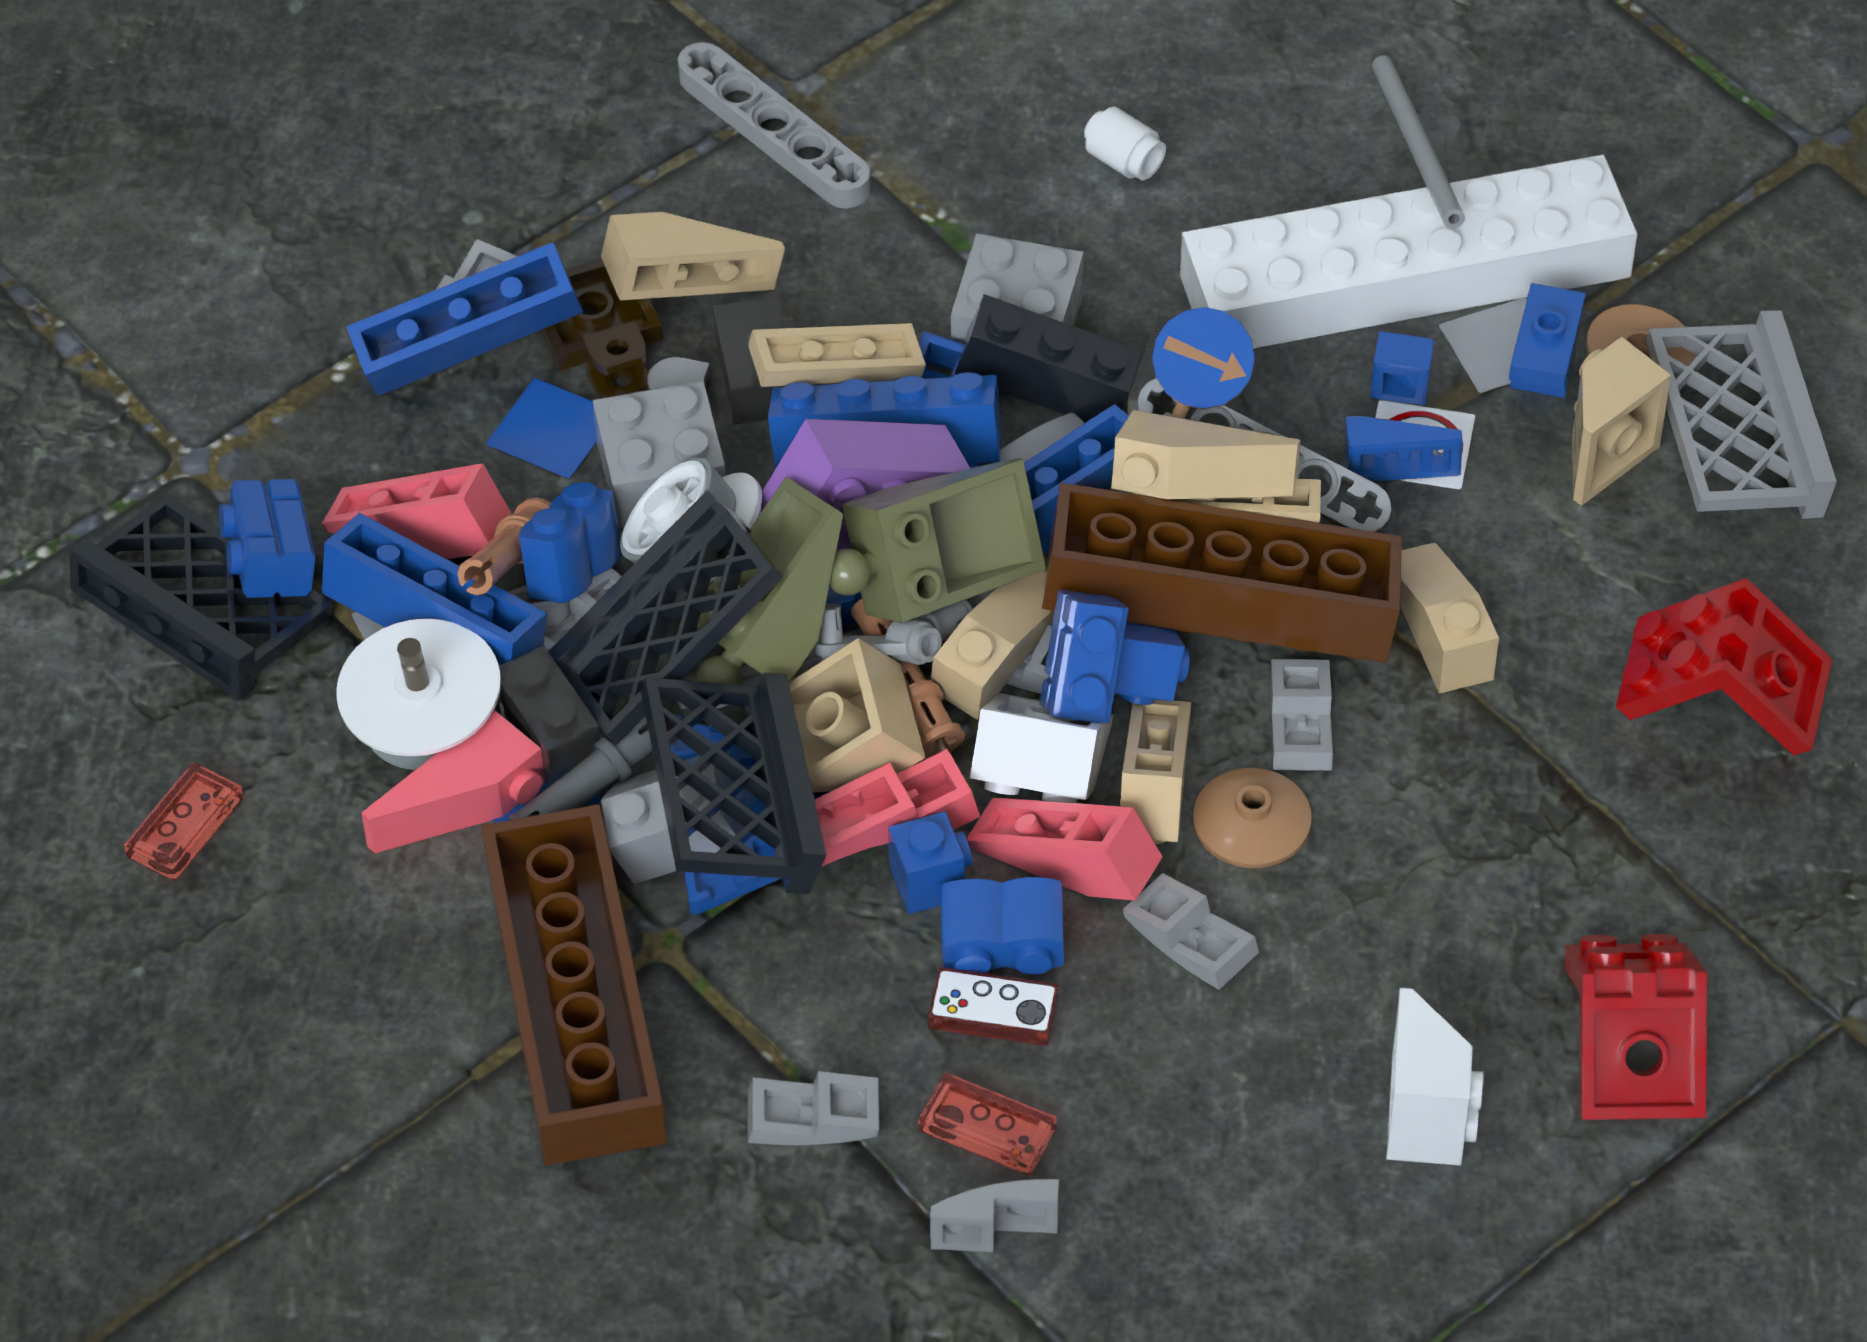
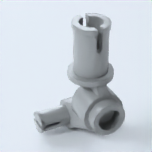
[815,600,973,665]

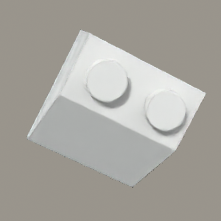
[970,693,1114,803]
[1386,988,1483,1165]

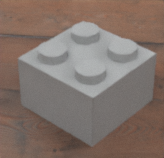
[951,233,1084,344]
[593,381,726,528]

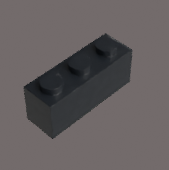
[954,294,1142,422]

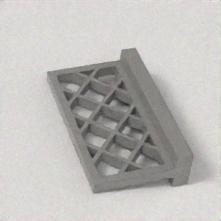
[1646,310,1837,519]

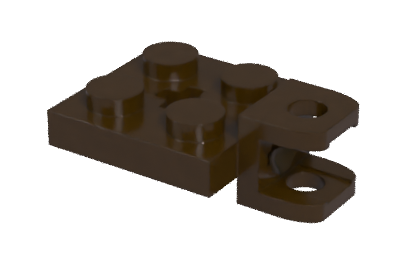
[540,259,663,399]

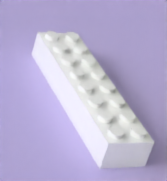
[1180,155,1637,348]

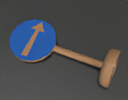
[1137,307,1255,496]

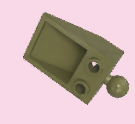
[829,458,1046,623]
[696,477,843,685]

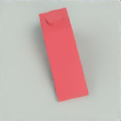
[322,463,512,559]
[361,710,546,854]
[966,797,1163,901]

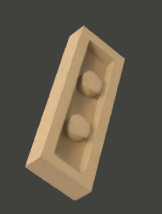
[748,323,926,387]

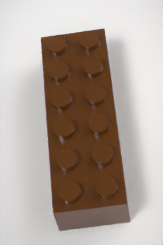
[1042,483,1402,663]
[481,804,667,1166]

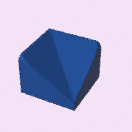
[1370,331,1434,405]

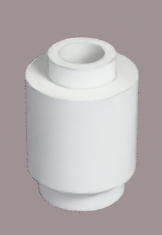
[1084,107,1166,180]

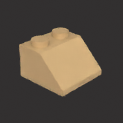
[1572,337,1671,506]
[789,638,925,793]

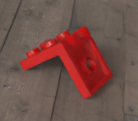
[1616,578,1832,756]
[1564,934,1707,1120]

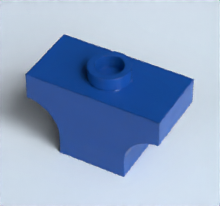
[1509,283,1586,398]

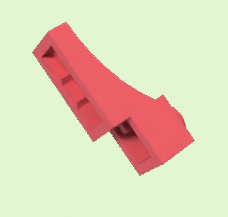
[815,749,980,867]

